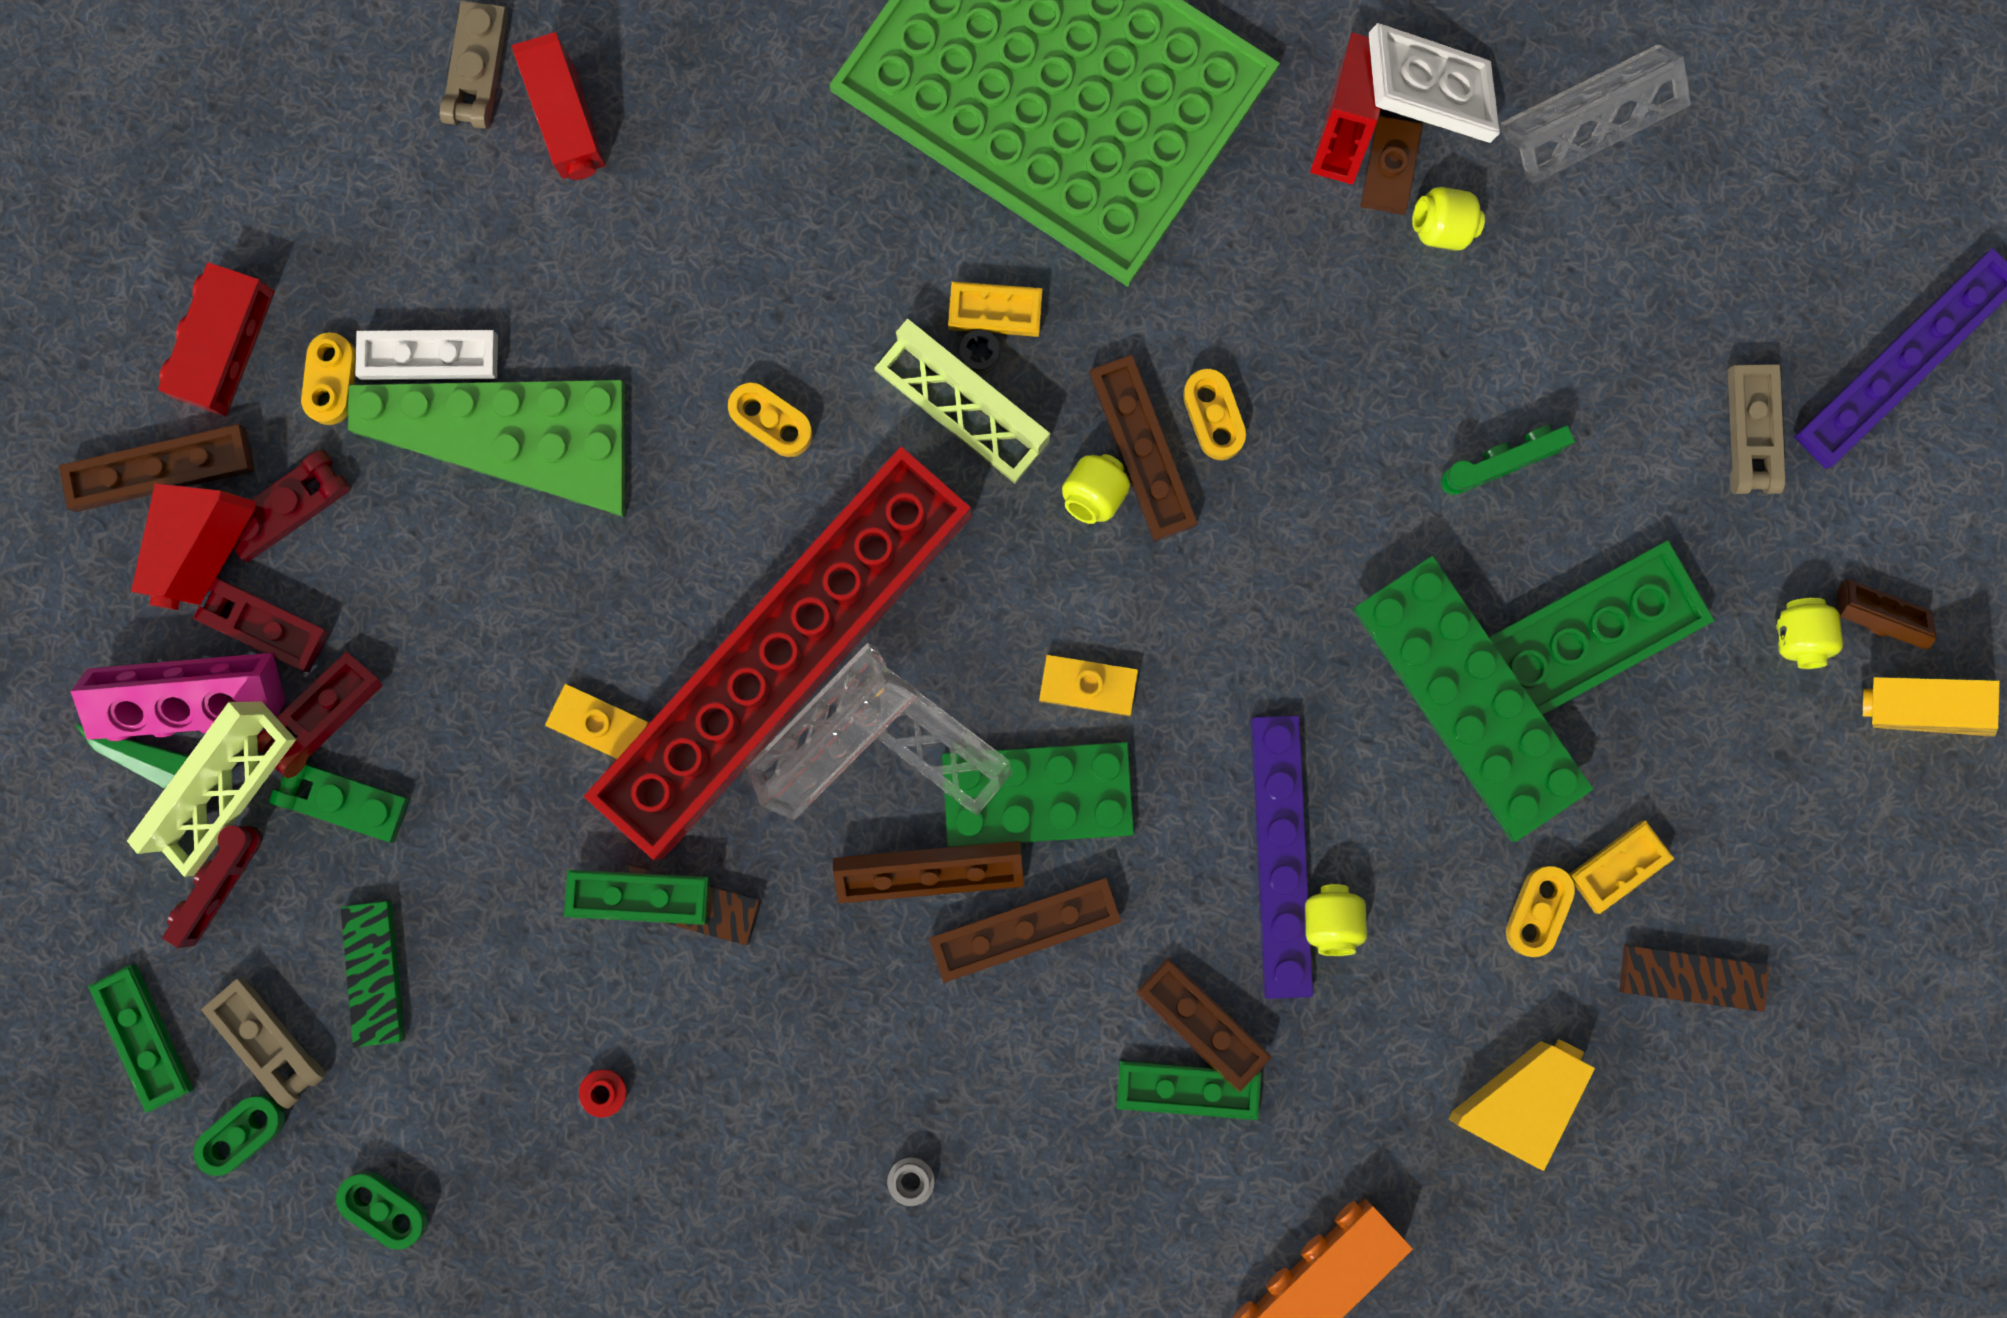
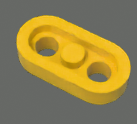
[301,333,356,425]
[1183,369,1246,460]
[728,383,813,457]
[1506,866,1575,957]

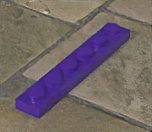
[1793,248,2007,469]
[1251,716,1313,999]

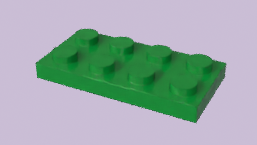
[942,742,1134,847]

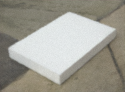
[1369,23,1500,143]

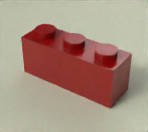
[158,262,275,417]

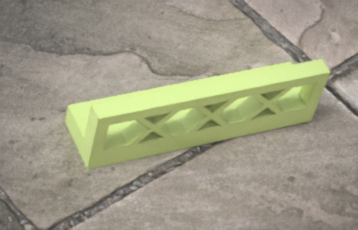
[874,318,1050,483]
[127,701,296,877]

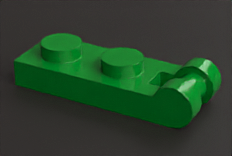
[1440,425,1575,496]
[268,764,410,843]

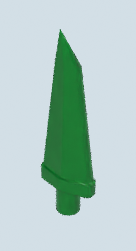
[75,724,218,797]

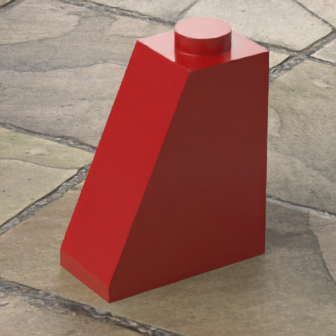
[511,32,605,180]
[1310,32,1380,185]
[131,483,256,611]

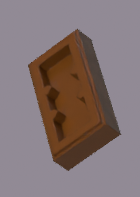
[1360,116,1422,215]
[1837,579,1937,650]

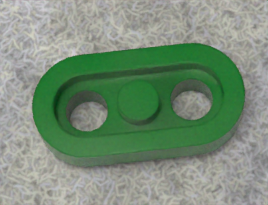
[194,1094,285,1176]
[336,1171,428,1250]

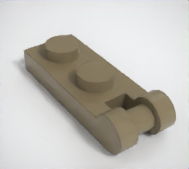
[440,1,509,129]
[1728,365,1785,494]
[201,977,326,1109]

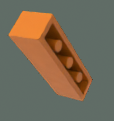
[1232,1199,1413,1318]

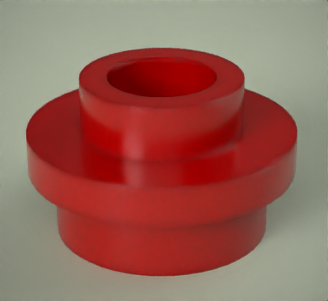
[579,1069,627,1118]

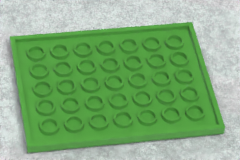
[829,0,1280,287]

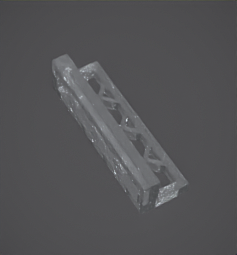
[1500,44,1691,184]
[746,643,918,820]
[832,650,1012,816]

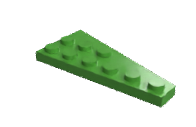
[348,380,625,518]

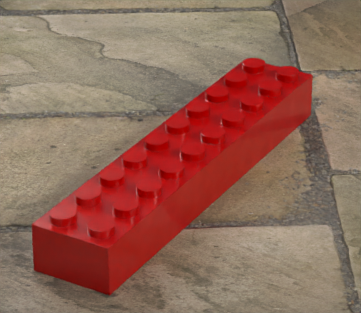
[583,446,972,860]

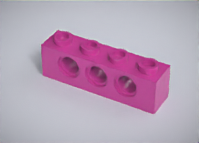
[71,653,286,741]

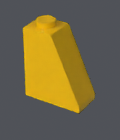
[1863,677,1999,737]
[1448,1039,1595,1171]

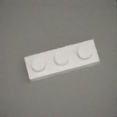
[355,330,498,380]

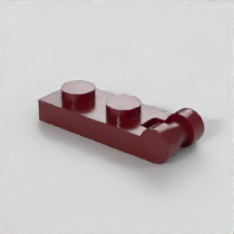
[233,450,351,562]
[192,577,330,673]
[257,651,383,778]
[162,826,262,948]

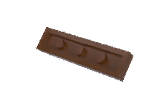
[1089,355,1198,543]
[59,424,254,512]
[833,841,1024,904]
[929,877,1121,983]

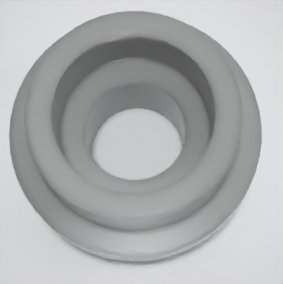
[887,1157,935,1206]

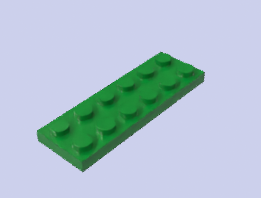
[1489,540,1714,715]
[1353,556,1594,842]

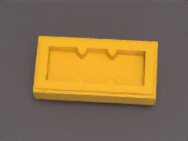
[948,282,1042,337]
[1039,655,1138,716]
[545,684,649,759]
[1569,821,1674,914]

